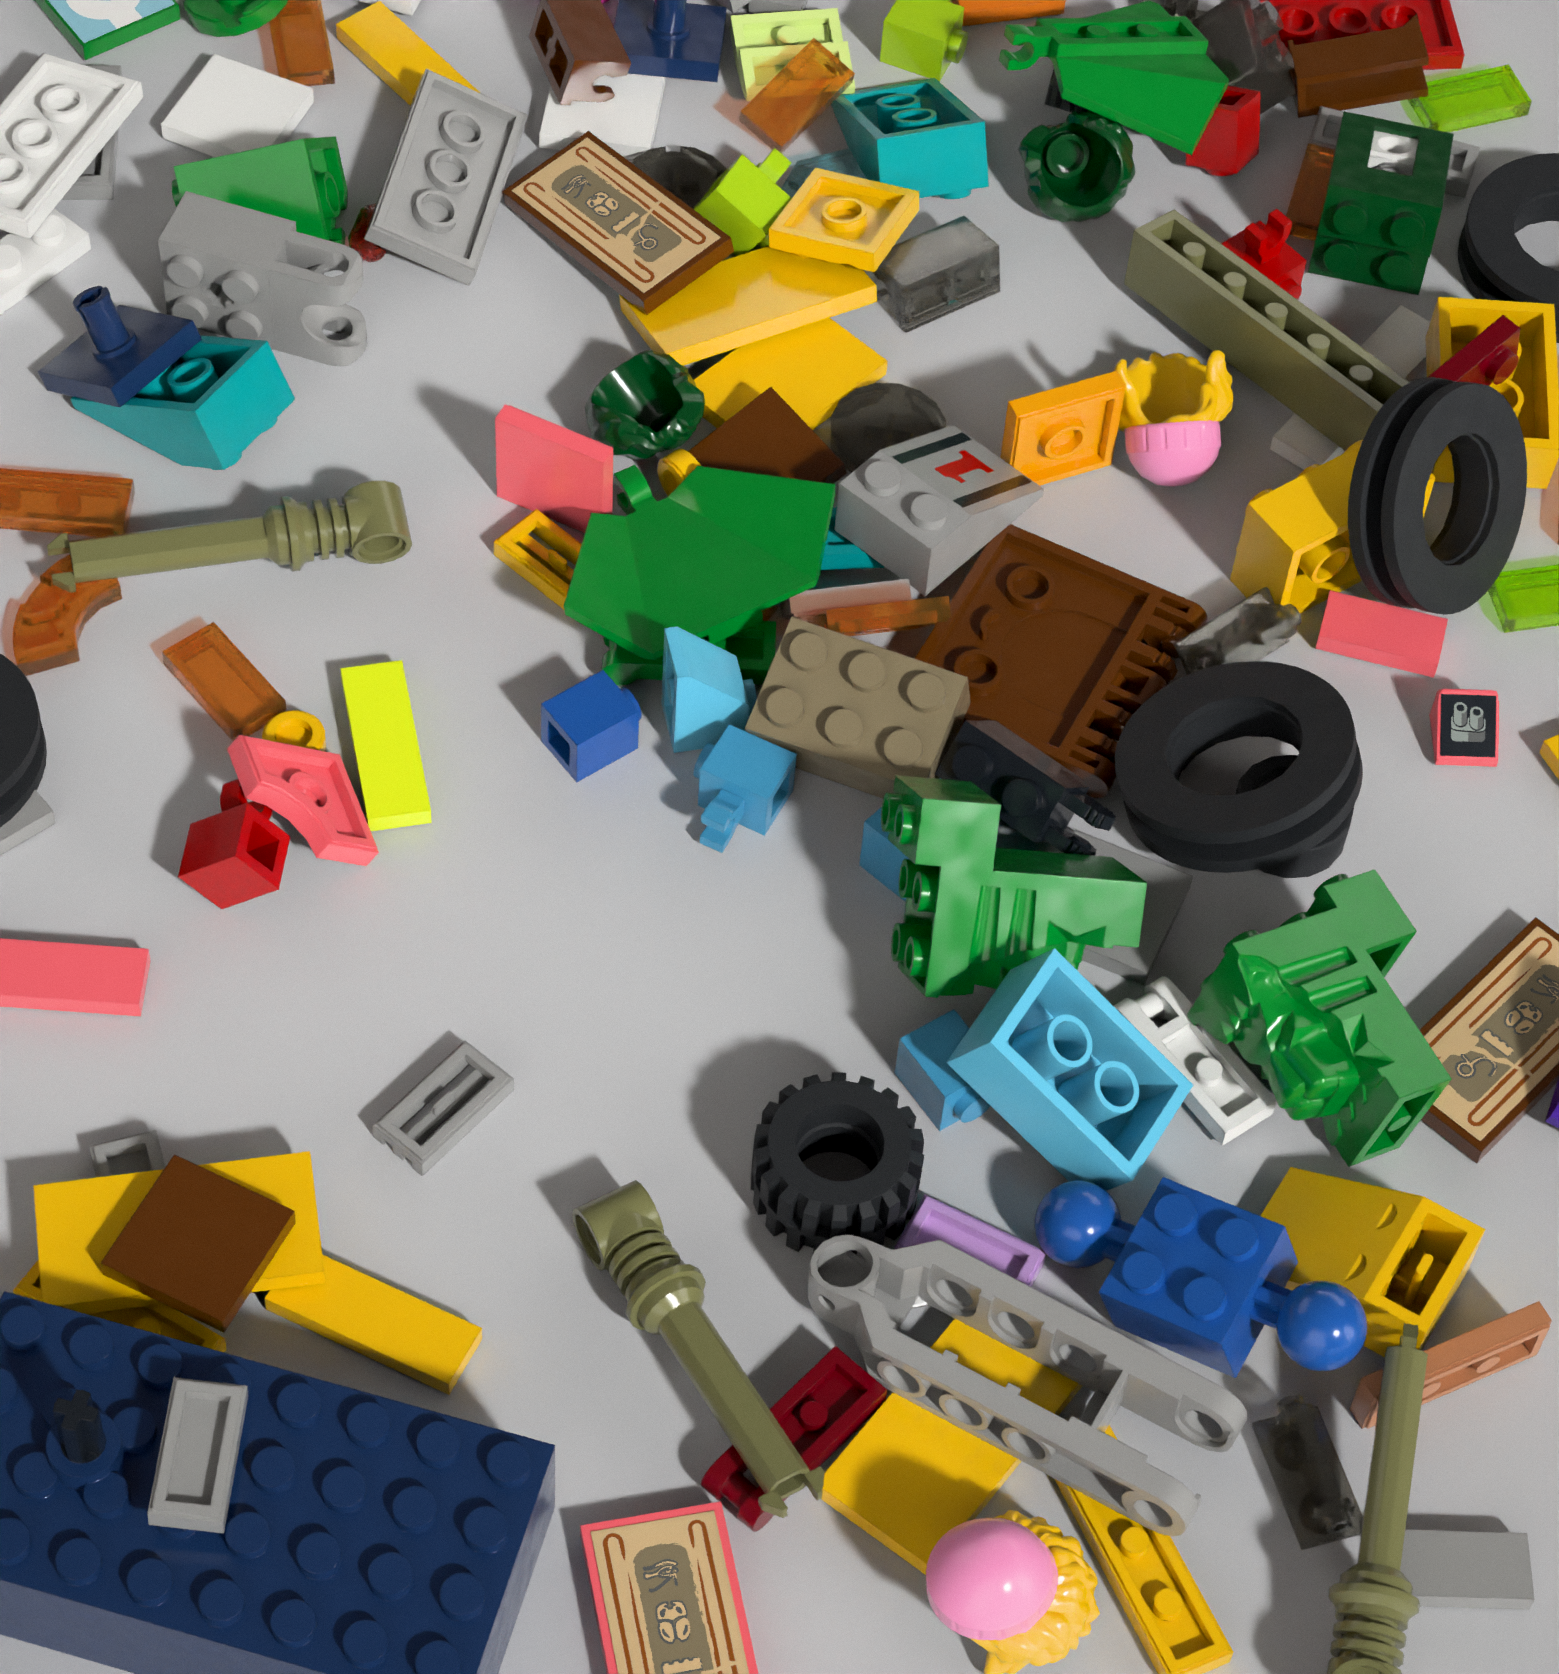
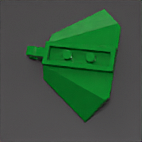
[999,0,1229,155]
[564,464,836,660]

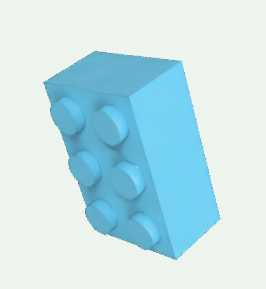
[946,948,1193,1191]

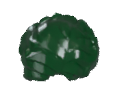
[1018,111,1136,222]
[584,350,705,460]

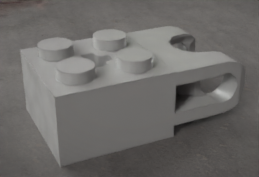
[158,191,367,366]

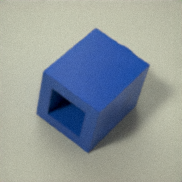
[541,670,642,783]

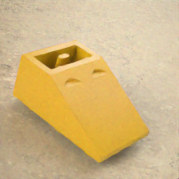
[1260,1167,1486,1357]

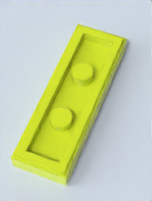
[340,660,432,831]

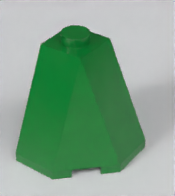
[172,136,348,245]

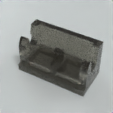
[873,215,1000,333]

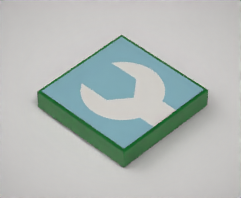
[34,0,180,60]

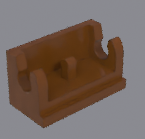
[529,0,631,105]

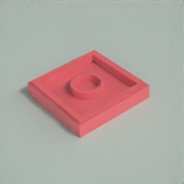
[495,404,613,533]

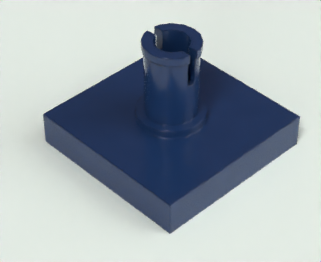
[614,0,727,82]
[37,286,202,408]

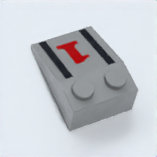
[835,425,1044,596]

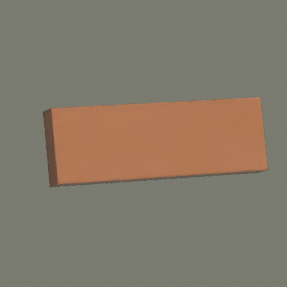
[1349,1301,1552,1429]

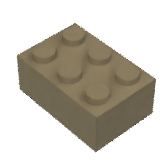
[745,616,971,799]

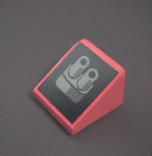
[1429,689,1499,767]

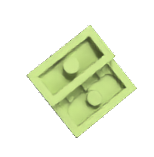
[729,8,855,101]

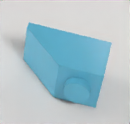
[661,626,757,753]

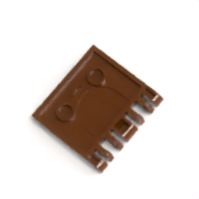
[914,524,1208,798]

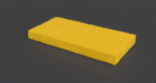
[619,246,877,365]
[33,1151,326,1314]
[821,1319,1082,1575]

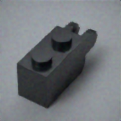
[935,720,1116,856]

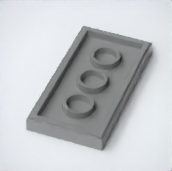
[364,69,528,286]

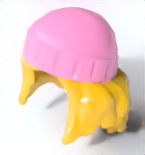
[1113,350,1234,487]
[926,1510,1100,1674]

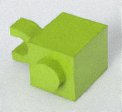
[880,0,968,82]
[694,148,792,256]

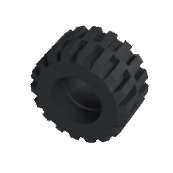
[750,1072,924,1255]

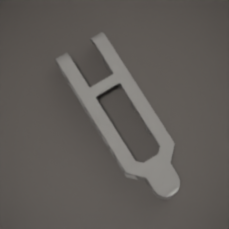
[807,1235,1247,1536]

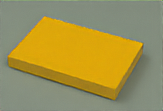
[694,318,888,430]

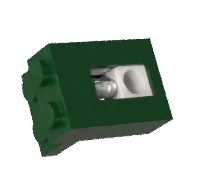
[1308,111,1454,295]

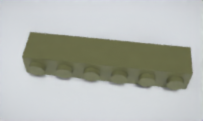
[1124,209,1409,451]

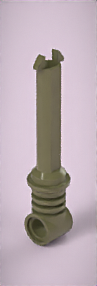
[47,481,412,593]
[572,1180,825,1518]
[1327,1323,1428,1674]

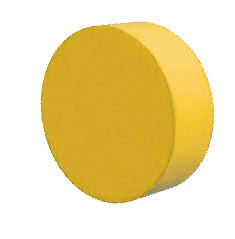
[657,448,701,496]
[262,710,326,752]

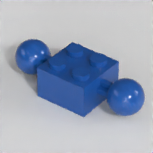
[1034,1177,1367,1378]

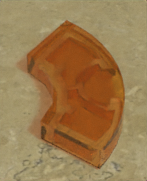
[12,554,122,676]

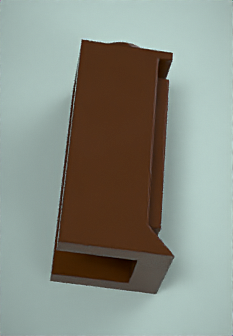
[1279,14,1429,118]

